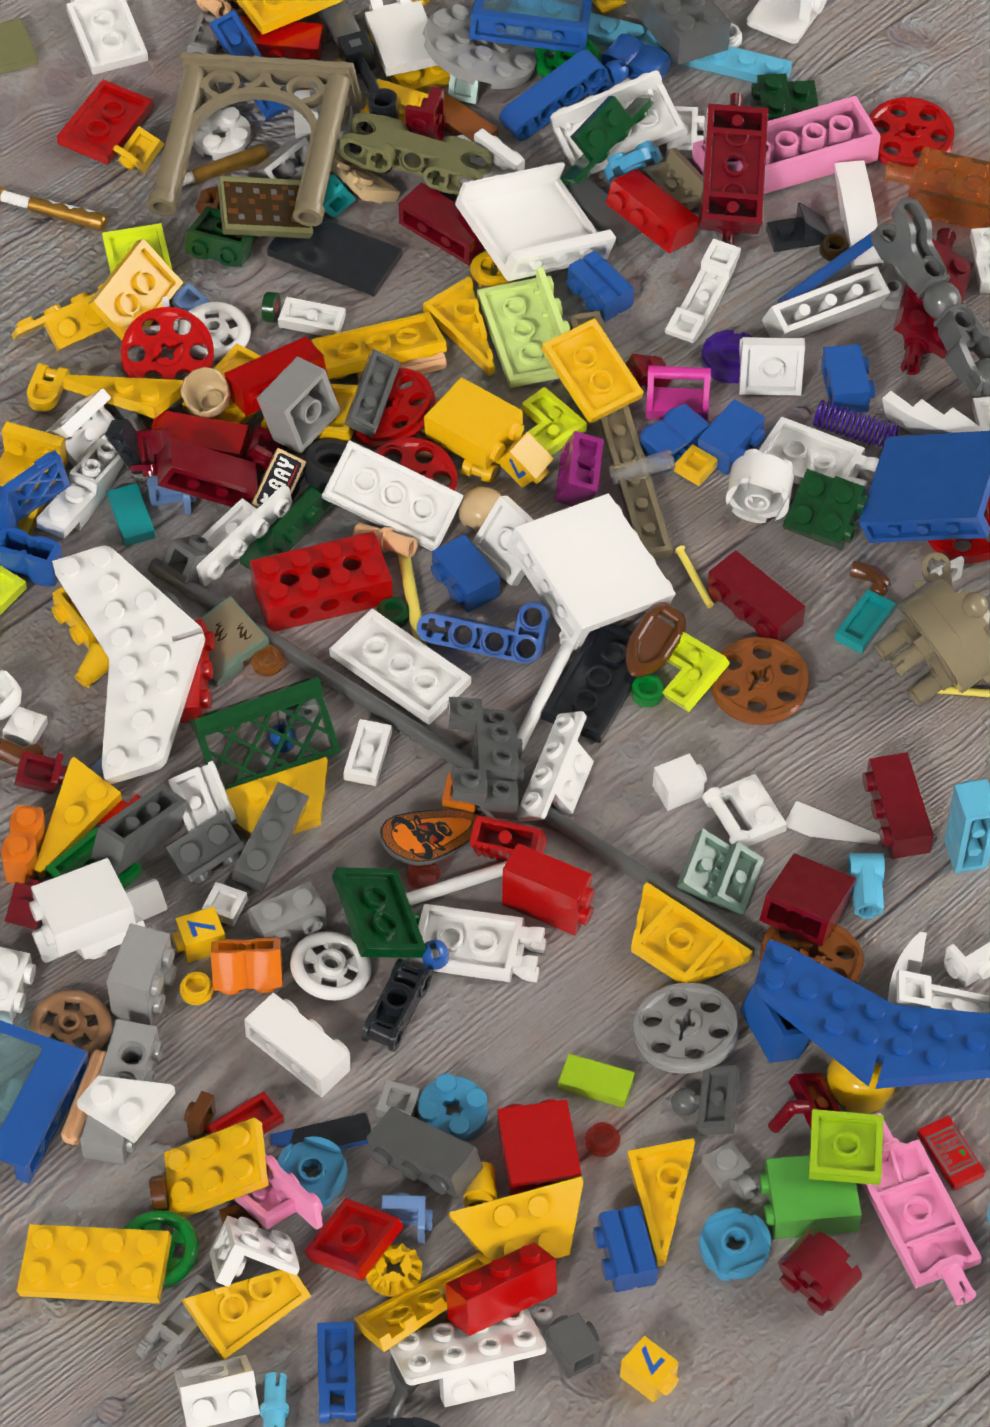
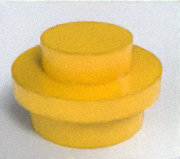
[180,971,214,1005]

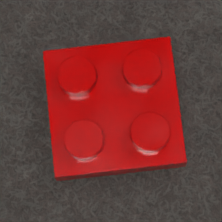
[304,1198,404,1281]

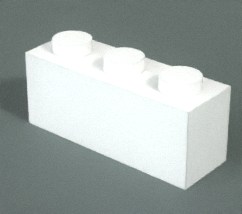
[244,993,350,1098]

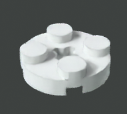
[193,107,251,160]

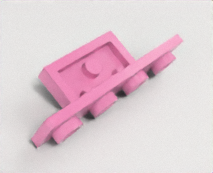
[234,1154,323,1230]

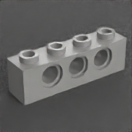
[80,1019,164,1165]

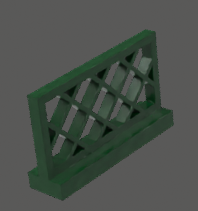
[189,676,341,790]

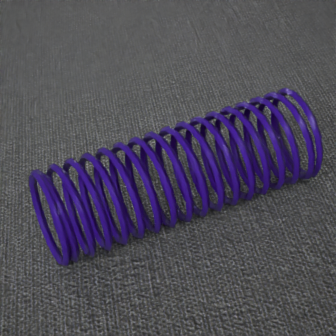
[813,400,900,448]

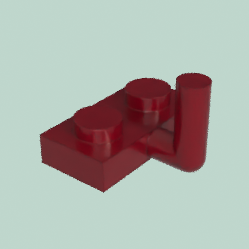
[768,1073,841,1133]

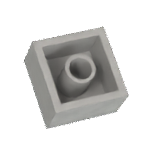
[257,357,341,454]
[107,923,177,1025]

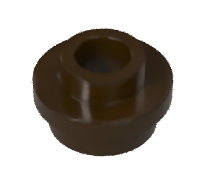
[819,234,850,261]

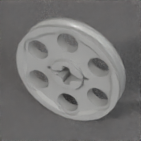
[633,983,739,1074]

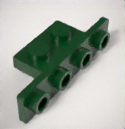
[560,96,654,184]
[239,485,334,570]

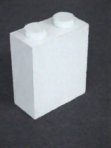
[29,858,136,957]

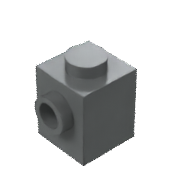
[161,535,214,584]
[546,1312,601,1379]

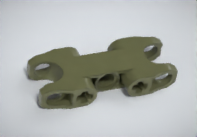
[338,112,494,195]

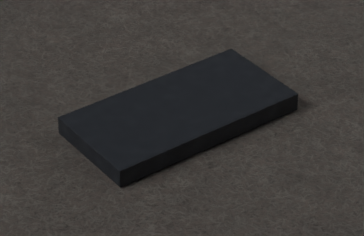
[267,219,402,297]
[541,623,637,743]

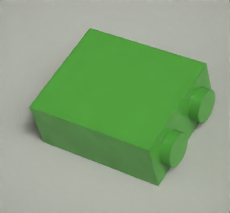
[759,1155,862,1239]

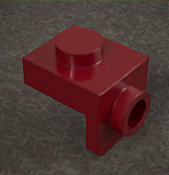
[625,354,673,388]
[242,425,283,473]
[130,428,170,477]
[14,751,68,795]
[5,878,43,930]

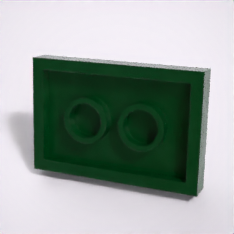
[332,867,427,958]

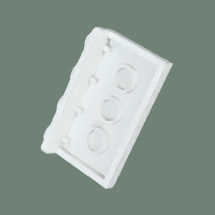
[550,71,686,175]

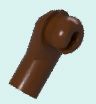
[850,561,891,596]
[0,738,44,767]

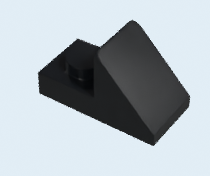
[766,202,830,252]

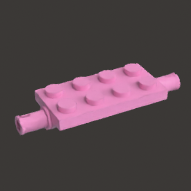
[862,1113,982,1305]

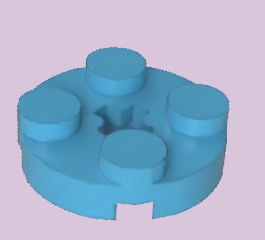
[603,141,663,183]
[418,1074,488,1141]
[277,1136,348,1208]
[699,1208,771,1281]

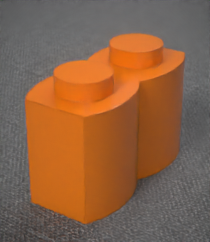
[1,804,46,884]
[211,938,283,995]

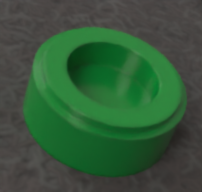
[631,674,664,707]

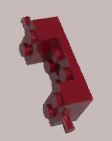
[698,93,769,246]

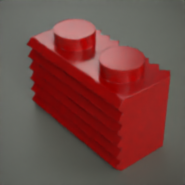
[469,815,547,862]

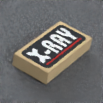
[251,448,306,508]

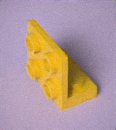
[0,421,68,506]

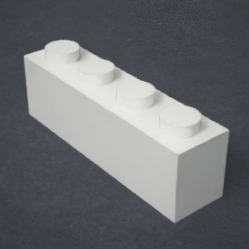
[762,266,890,338]

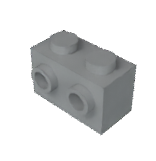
[249,882,327,949]

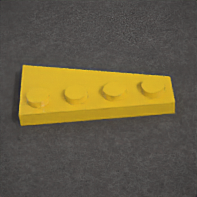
[353,1252,492,1352]

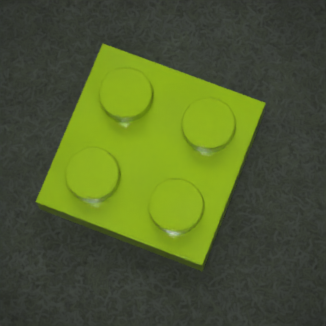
[808,1109,884,1185]

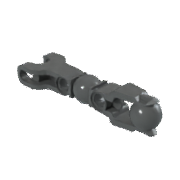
[871,198,990,398]

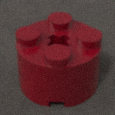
[778,1229,862,1316]

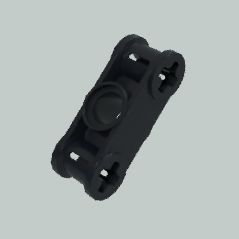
[361,958,433,1052]

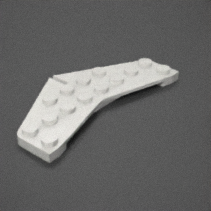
[52,546,206,785]

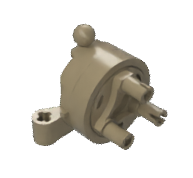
[873,552,990,707]

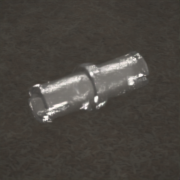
[609,449,675,485]

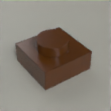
[184,1091,216,1139]

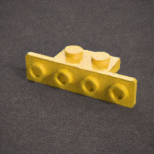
[11,284,109,352]

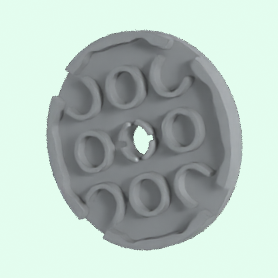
[423,5,537,89]

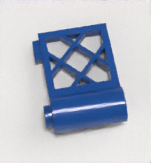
[0,450,70,530]

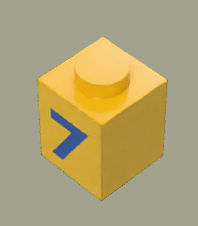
[497,432,554,488]
[172,907,226,964]
[620,1336,679,1403]

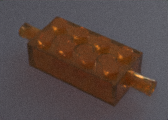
[884,147,990,229]

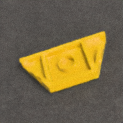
[226,757,328,839]
[631,882,753,983]
[448,1177,583,1261]

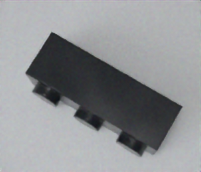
[105,419,143,474]

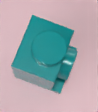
[323,173,357,219]

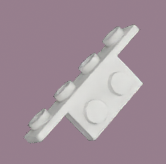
[196,485,293,586]
[516,711,594,822]
[32,879,167,963]

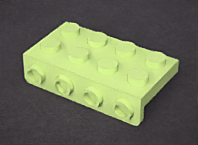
[477,267,570,389]

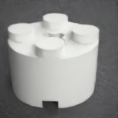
[726,449,794,523]

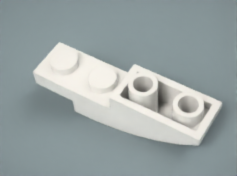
[36,439,124,539]

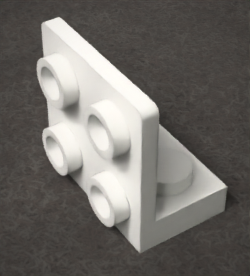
[209,1216,300,1287]

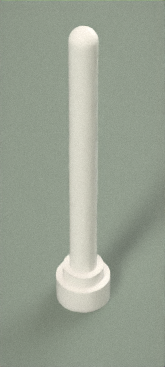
[517,630,585,751]
[406,860,508,906]

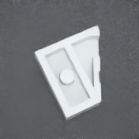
[76,1075,175,1143]

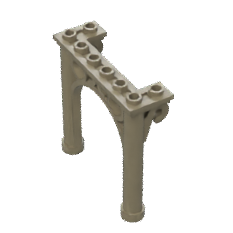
[147,52,362,226]

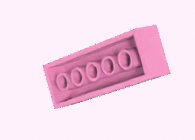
[691,96,881,194]

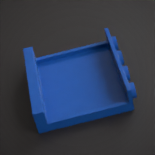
[859,431,990,543]

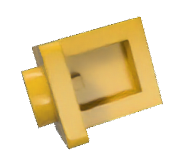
[113,126,165,173]

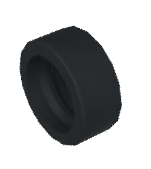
[303,439,348,492]

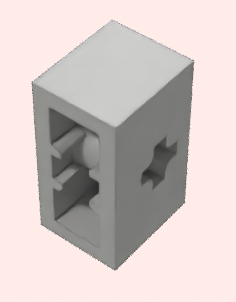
[247,137,309,180]

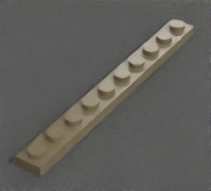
[569,311,673,560]

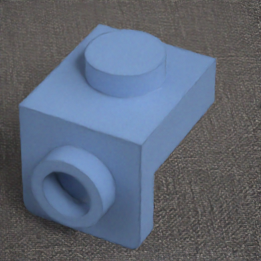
[147,476,196,515]
[382,1193,433,1243]

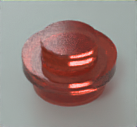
[406,863,440,889]
[585,1122,620,1157]

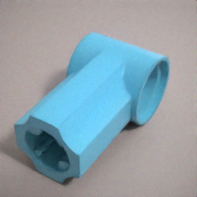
[848,853,885,919]

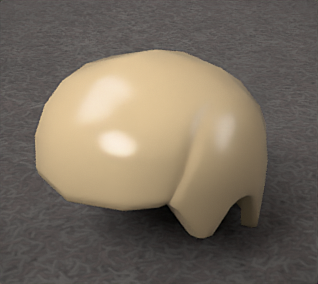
[181,367,231,418]
[458,487,501,534]

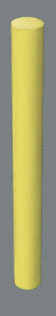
[397,553,427,645]

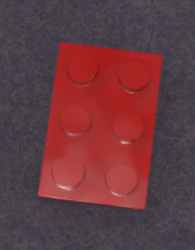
[57,79,154,165]

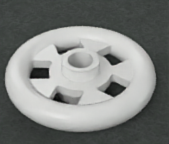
[177,302,251,361]
[290,931,372,1001]

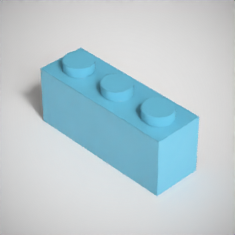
[944,779,990,874]

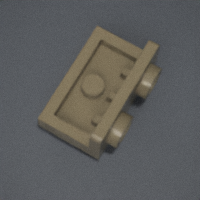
[641,148,703,210]

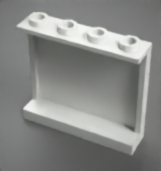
[455,162,616,281]
[506,493,676,646]

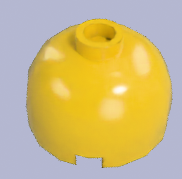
[826,1058,895,1114]

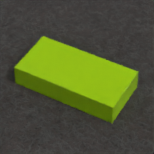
[558,1053,635,1108]

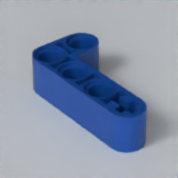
[499,49,614,141]
[417,601,551,663]

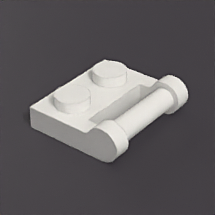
[702,774,787,847]

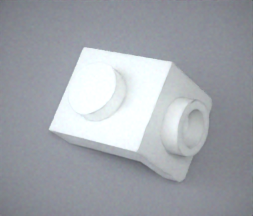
[944,942,990,987]

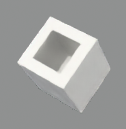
[653,753,707,811]

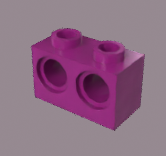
[555,431,604,507]

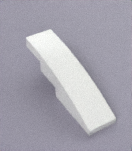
[834,160,884,270]
[882,391,985,435]

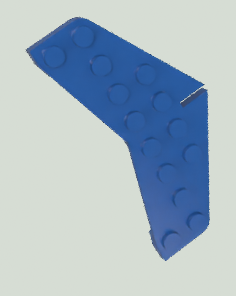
[754,939,990,1089]

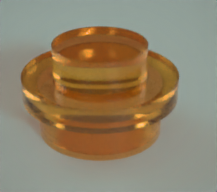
[251,645,284,677]

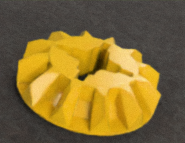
[470,251,515,288]
[366,1242,423,1297]

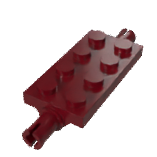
[893,228,974,375]

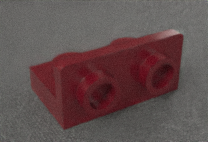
[405,86,447,141]

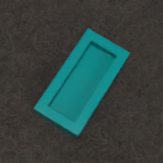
[107,483,155,546]
[834,589,896,654]

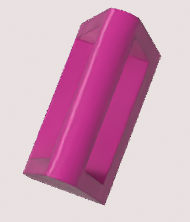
[646,365,711,421]

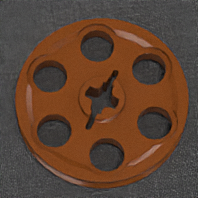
[711,637,809,725]
[760,924,864,984]

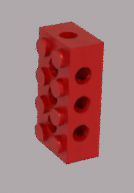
[250,531,392,632]

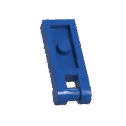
[317,1322,356,1423]

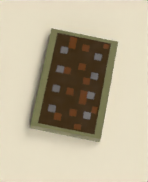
[217,176,313,238]

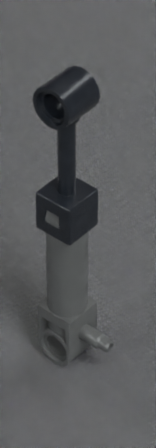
[317,0,399,120]

